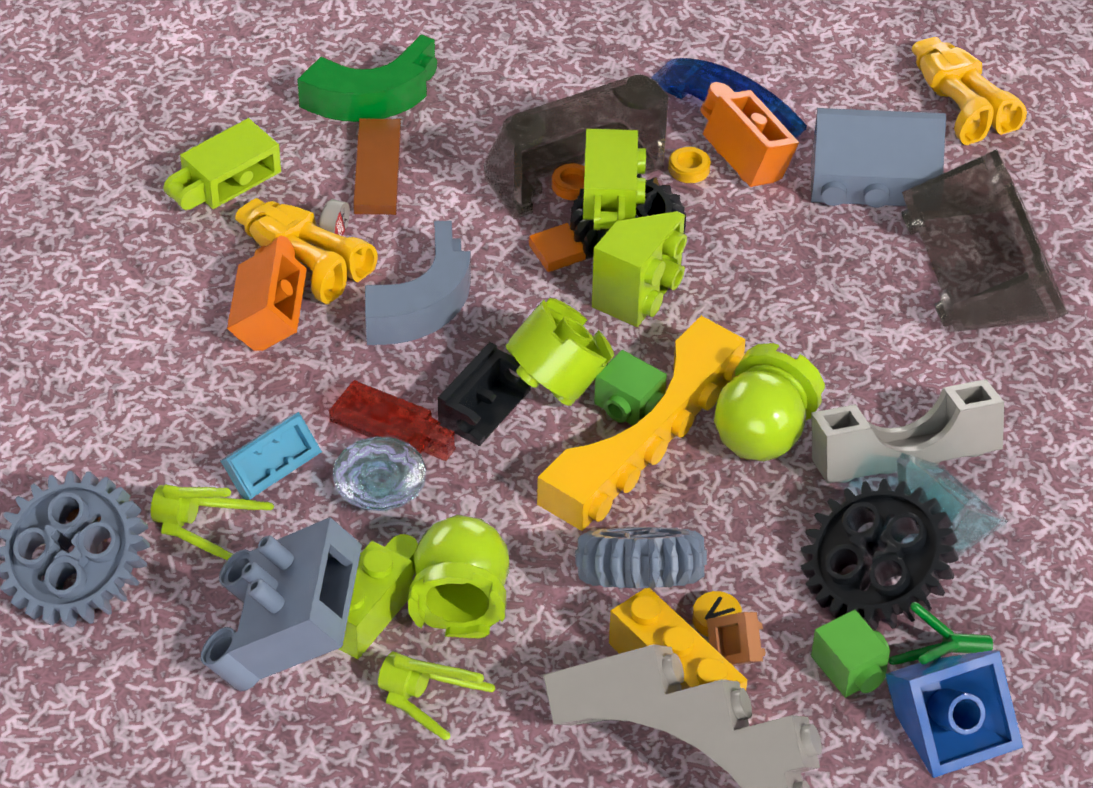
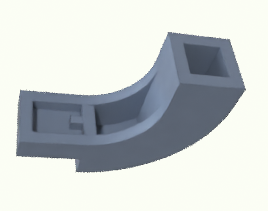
[365,221,471,345]

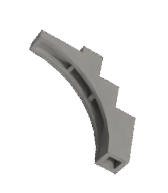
[543,644,822,788]

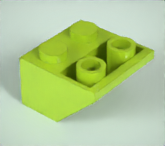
[592,211,687,327]

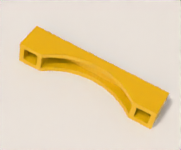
[537,315,746,531]

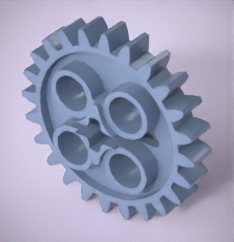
[0,471,150,627]

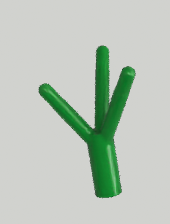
[888,602,993,665]

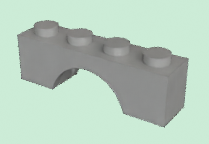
[811,379,1004,484]

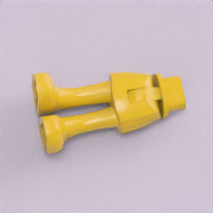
[912,37,1027,145]
[235,198,378,305]

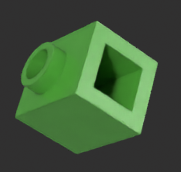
[594,350,667,426]
[811,610,890,698]

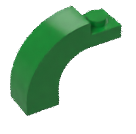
[297,34,437,122]

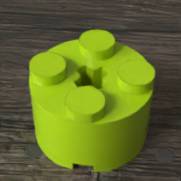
[505,298,614,406]

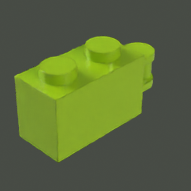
[163,118,281,210]
[583,129,646,230]
[339,534,418,659]

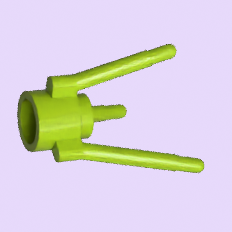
[150,484,274,560]
[378,651,495,740]

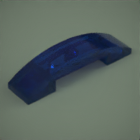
[648,58,807,138]

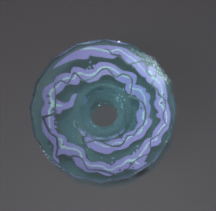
[332,436,426,511]

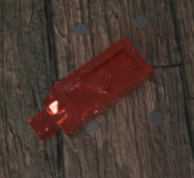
[329,380,456,462]

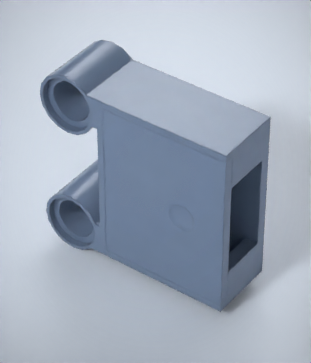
[200,517,362,692]

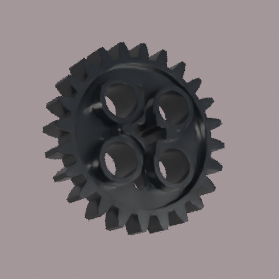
[800,479,959,631]

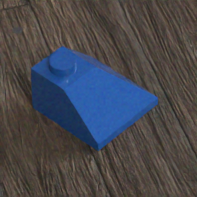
[885,650,1024,778]

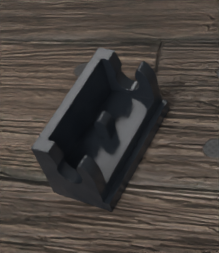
[438,342,531,446]

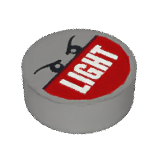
[319,199,350,236]

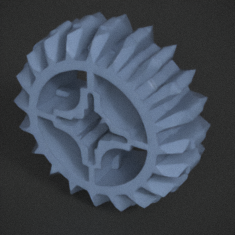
[575,526,707,589]

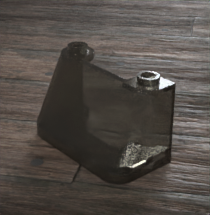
[484,74,668,219]
[901,149,1069,332]

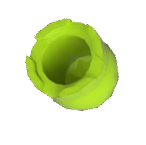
[714,343,825,462]
[408,515,509,639]

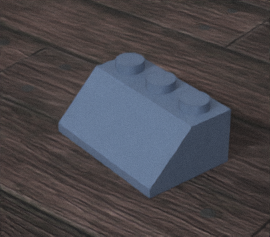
[810,108,946,209]

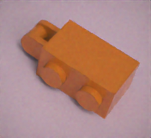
[700,82,799,187]
[227,236,307,351]

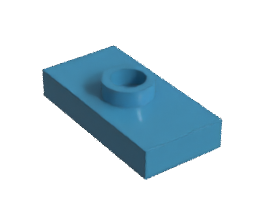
[220,412,322,500]

